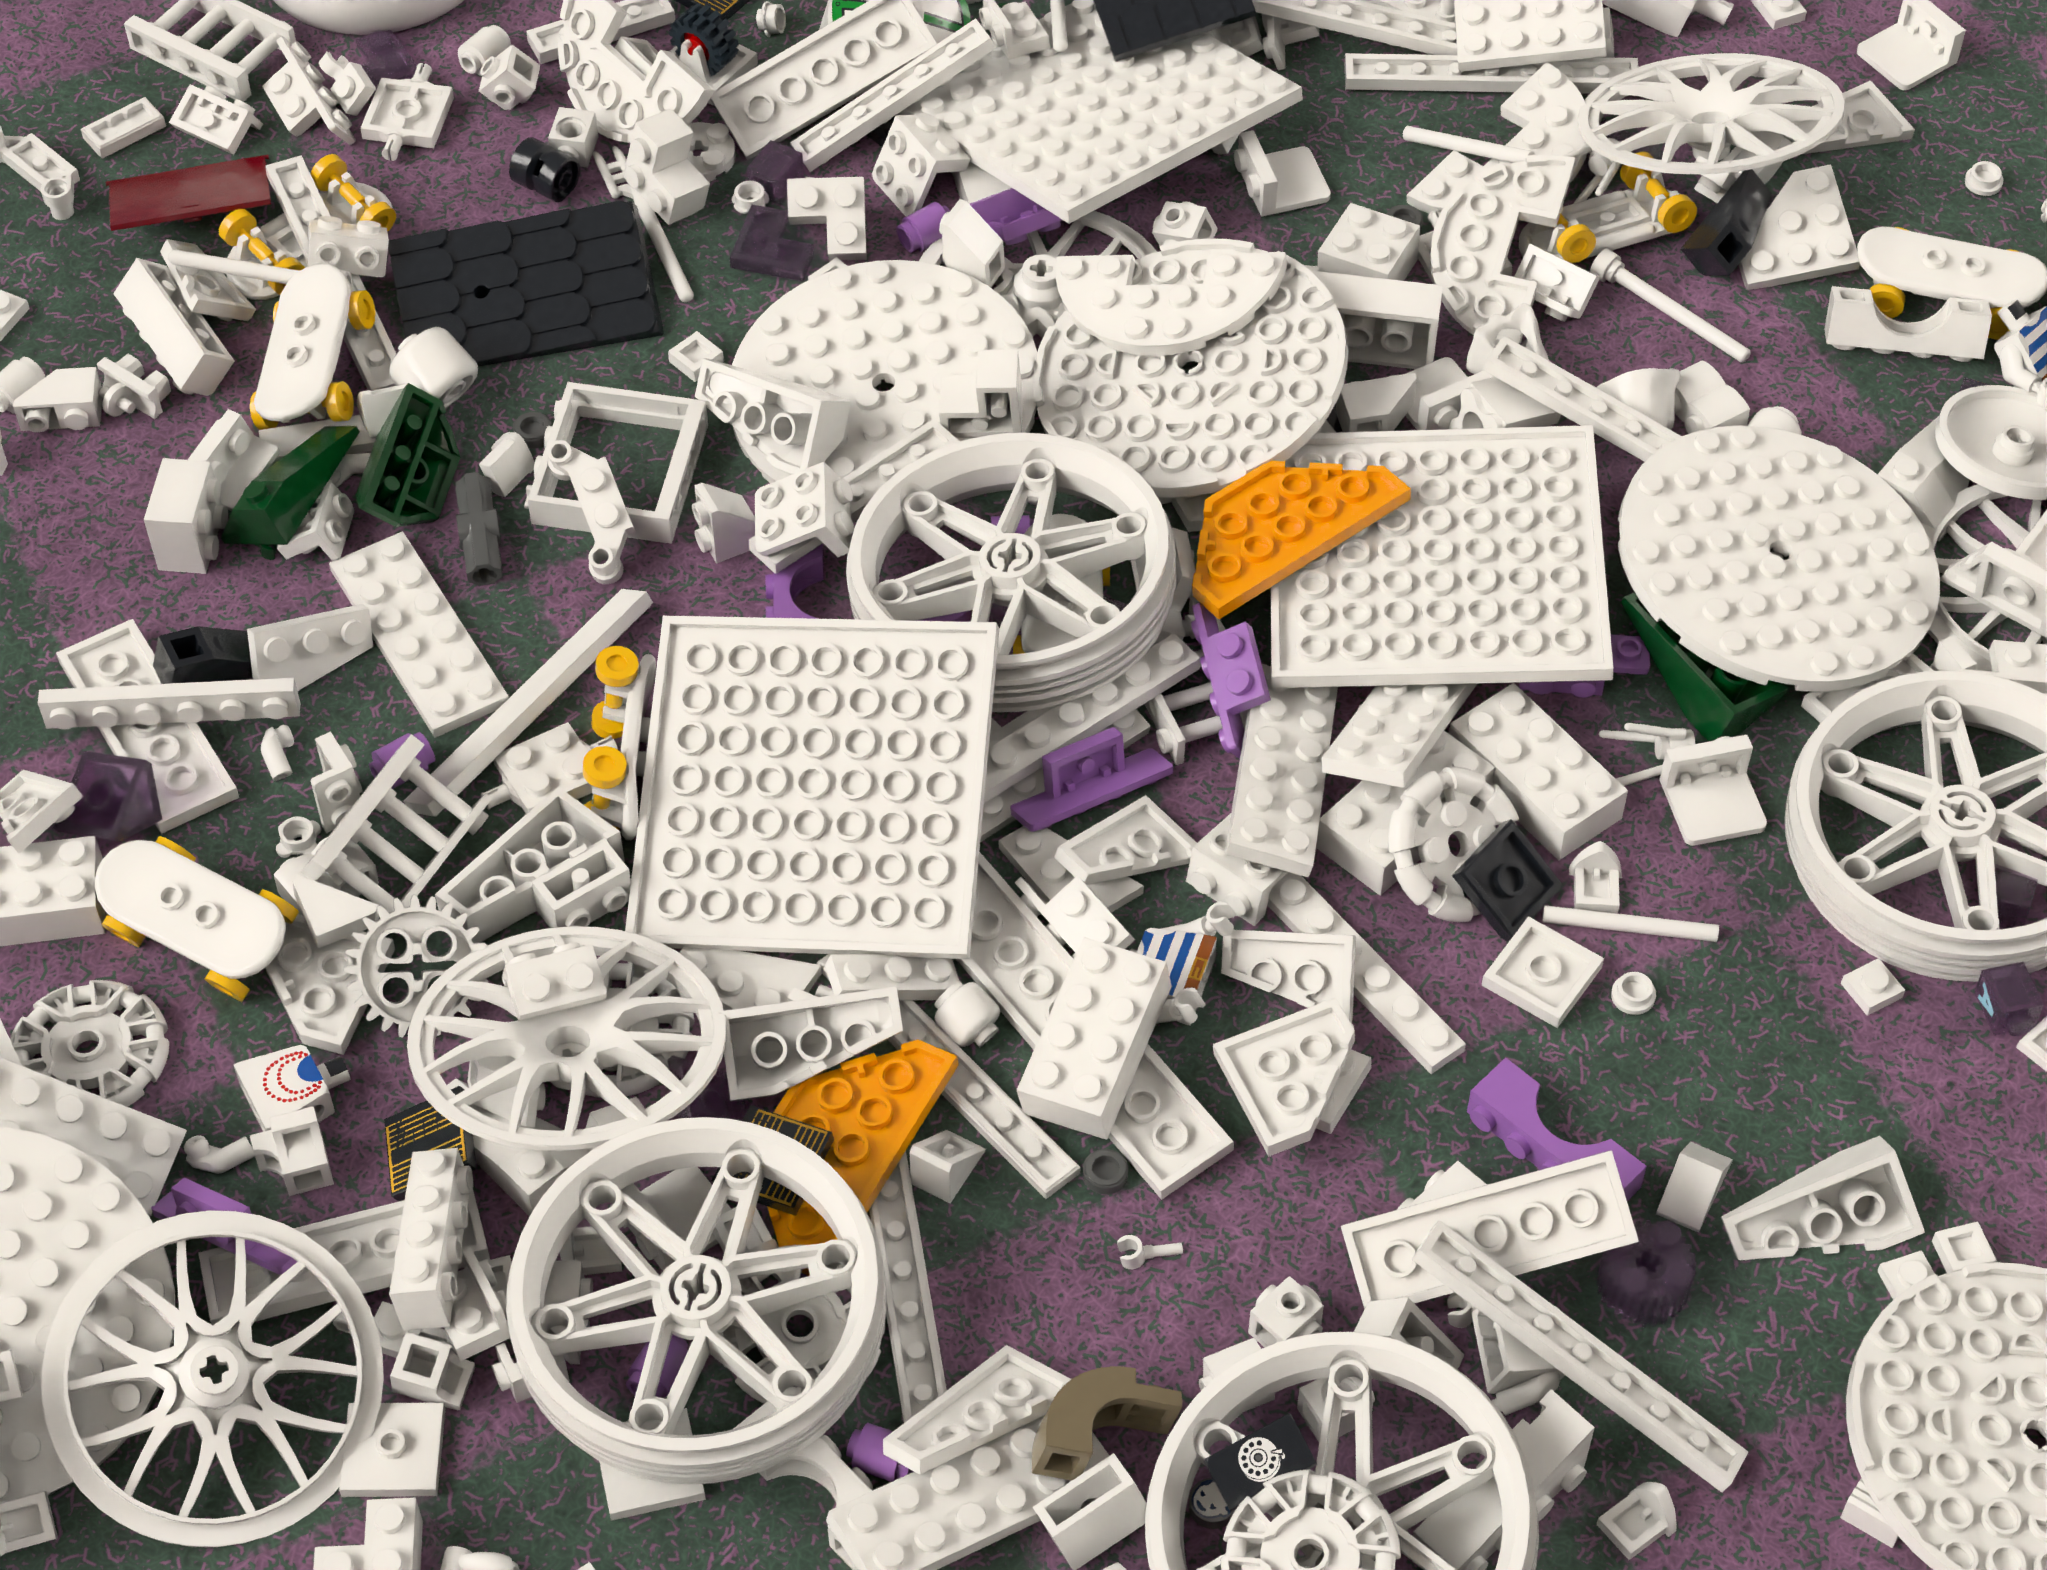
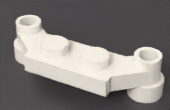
[0,126,80,220]
[547,440,635,584]

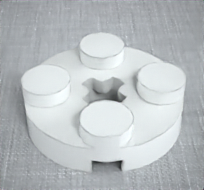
[687,122,736,182]

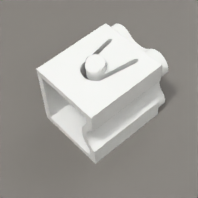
[1449,377,1561,429]

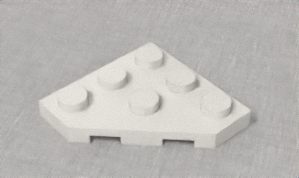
[1738,164,1860,290]
[265,914,395,1055]
[1213,997,1355,1157]

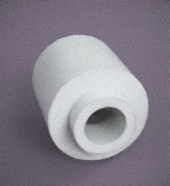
[458,25,511,76]
[0,357,45,414]

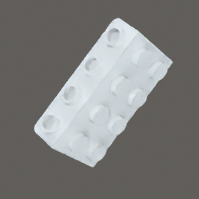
[1454,0,1607,72]

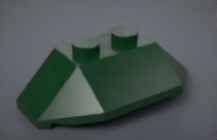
[355,383,461,527]

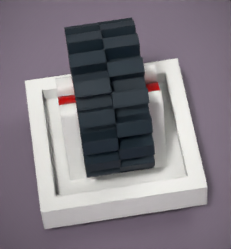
[669,4,758,105]

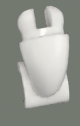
[440,1546,520,1570]

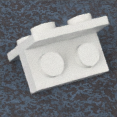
[188,409,280,511]

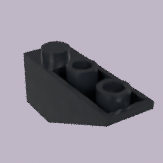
[1680,169,1772,276]
[153,626,252,684]

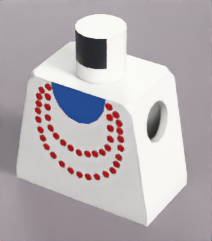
[234,1045,351,1132]

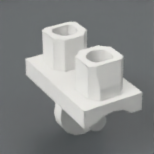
[97,354,171,419]

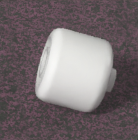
[389,327,478,408]

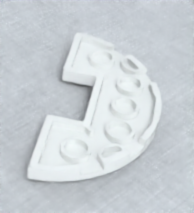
[558,0,715,143]
[1407,62,1587,214]
[1431,155,1575,347]
[1055,252,1288,356]

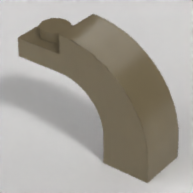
[1032,1366,1182,1480]

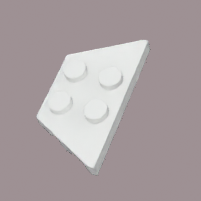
[1940,542,2047,638]

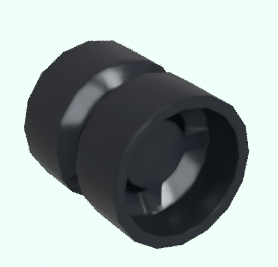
[509,137,580,202]

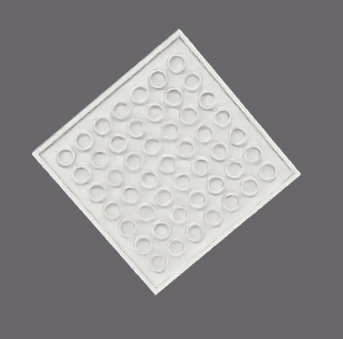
[896,0,1303,224]
[1271,425,1613,688]
[625,616,999,959]

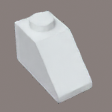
[1354,1297,1464,1370]

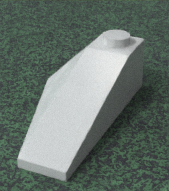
[695,358,851,474]
[1878,416,1970,542]
[447,1079,589,1216]
[1721,1136,1925,1260]

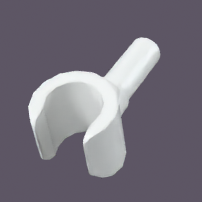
[1117,1235,1183,1269]

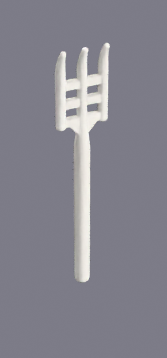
[593,146,694,302]

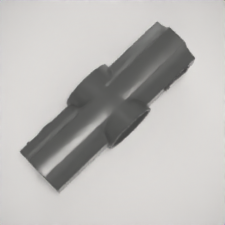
[455,472,503,586]

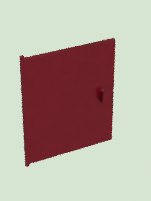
[105,154,271,231]

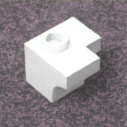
[250,1106,334,1196]
[390,1328,475,1411]

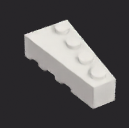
[435,787,625,943]
[1413,1389,1595,1570]

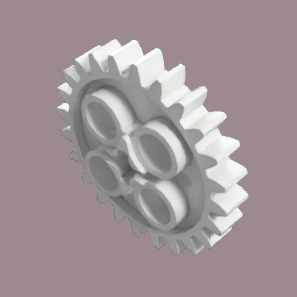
[344,895,488,1038]

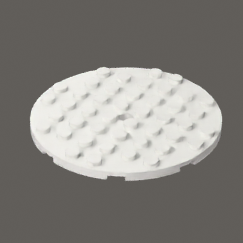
[1033,238,1348,498]
[732,260,1037,483]
[1618,425,1940,692]
[0,1127,175,1503]
[1846,1262,2047,1570]

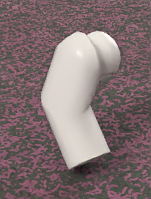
[328,453,371,487]

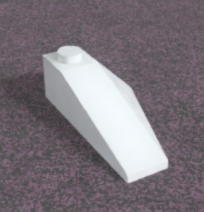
[718,986,903,1101]

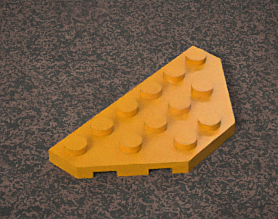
[1192,461,1411,620]
[767,1039,959,1276]

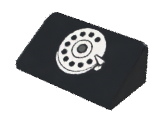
[1204,1413,1317,1512]

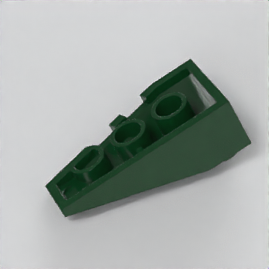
[221,426,360,545]
[1621,592,1788,741]

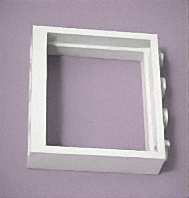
[524,382,708,544]

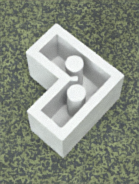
[623,108,710,225]
[787,177,867,261]
[939,348,1023,437]
[313,1497,423,1570]

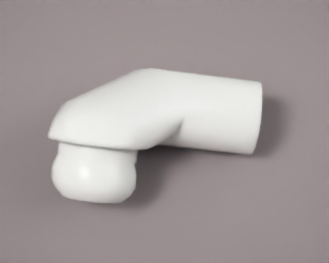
[261,725,294,781]
[184,1135,255,1174]

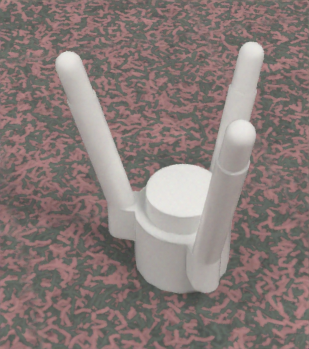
[1563,138,1621,204]
[1599,723,1695,786]

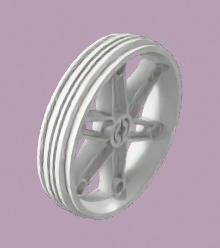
[846,433,1177,712]
[1785,670,2047,982]
[506,1117,887,1484]
[1145,1332,1539,1570]

